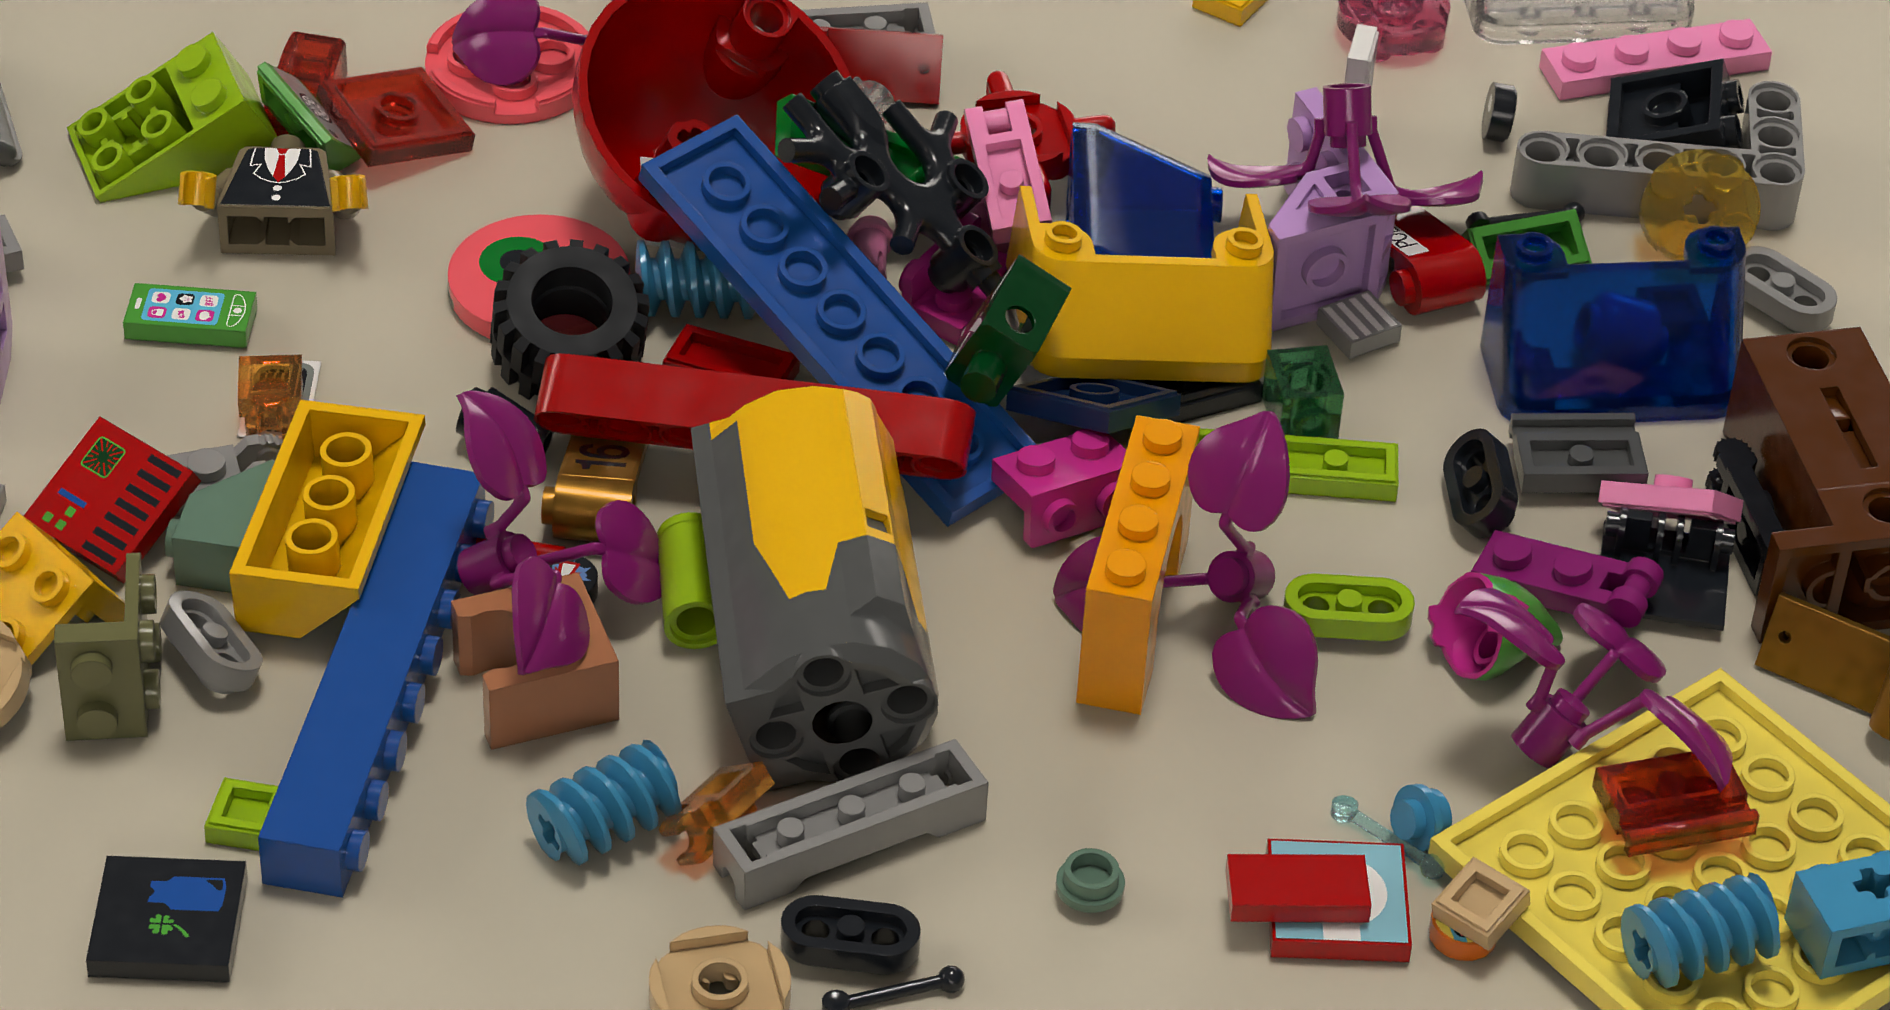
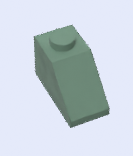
[165,460,275,593]

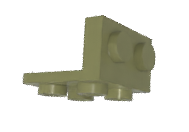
[54,553,162,741]

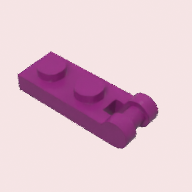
[1471,530,1664,628]

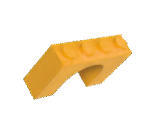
[1076,415,1200,715]

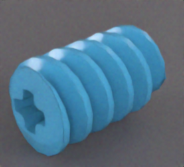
[635,240,756,320]
[526,740,682,866]
[1621,872,1780,989]

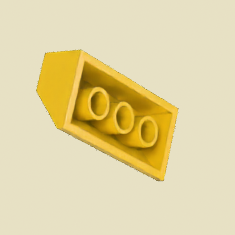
[229,400,426,638]

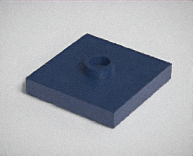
[1006,377,1181,434]

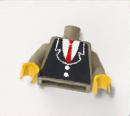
[178,134,369,256]

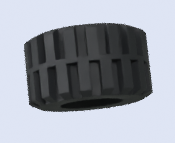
[490,239,650,400]

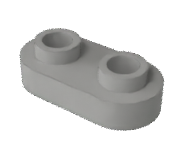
[1727,246,1837,333]
[160,591,263,694]

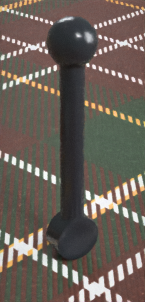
[1466,202,1585,229]
[822,965,965,1010]

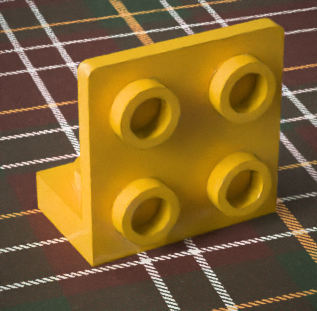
[0,512,125,665]

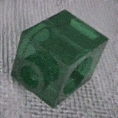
[1262,345,1344,439]

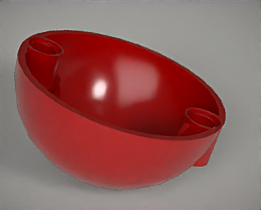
[572,0,852,247]

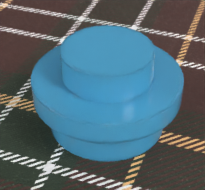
[1390,784,1452,852]

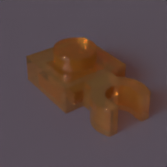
[238,354,303,440]

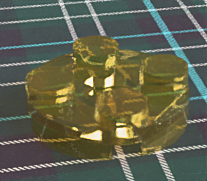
[1639,149,1761,270]

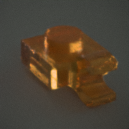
[659,761,775,866]

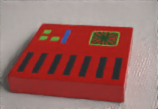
[24,416,201,584]

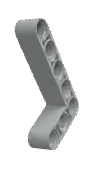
[1510,81,1805,231]

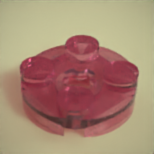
[1336,0,1451,62]

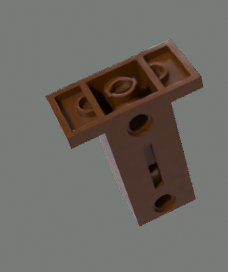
[1723,327,1890,644]

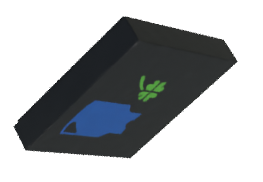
[86,856,248,982]

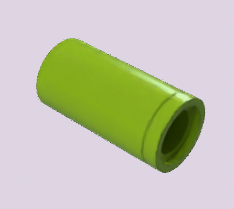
[657,512,717,649]

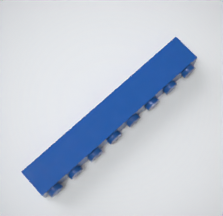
[258,462,494,898]

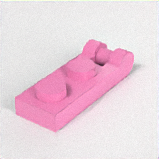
[964,99,1052,245]

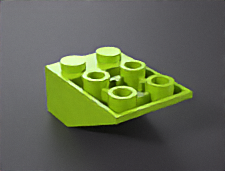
[67,32,277,203]

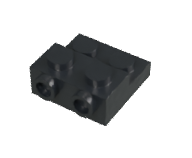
[1606,58,1744,149]

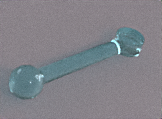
[1330,795,1445,880]

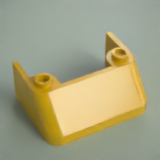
[1006,186,1274,383]

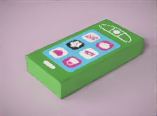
[123,283,257,348]

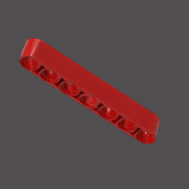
[534,353,976,480]

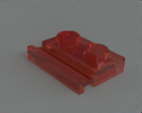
[1592,751,1760,857]

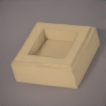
[1431,857,1530,951]

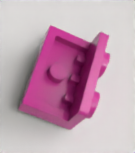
[991,429,1126,548]

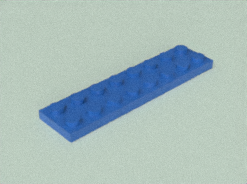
[638,114,1036,527]

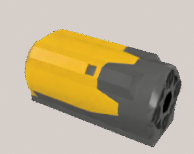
[691,386,939,793]

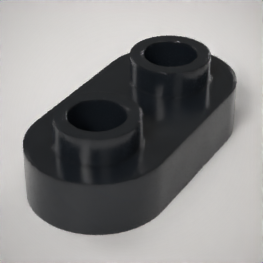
[1443,428,1518,538]
[780,895,921,975]

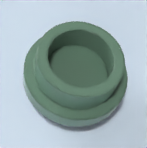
[1056,848,1125,913]

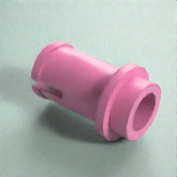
[847,215,893,278]

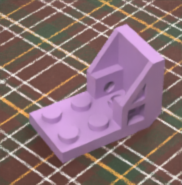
[1268,87,1398,331]

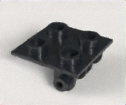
[1600,506,1736,631]

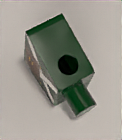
[944,254,1072,407]

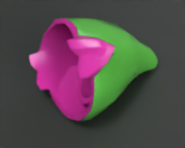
[1428,572,1563,681]

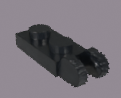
[1705,437,1784,596]

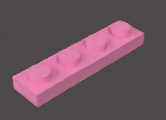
[1539,19,1772,100]

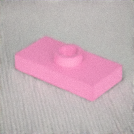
[1598,474,1744,525]

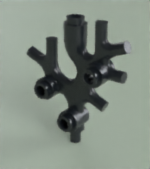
[778,70,1002,297]

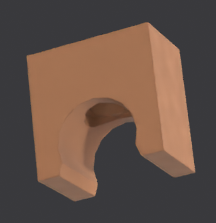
[451,572,619,750]

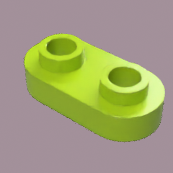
[1283,573,1415,641]

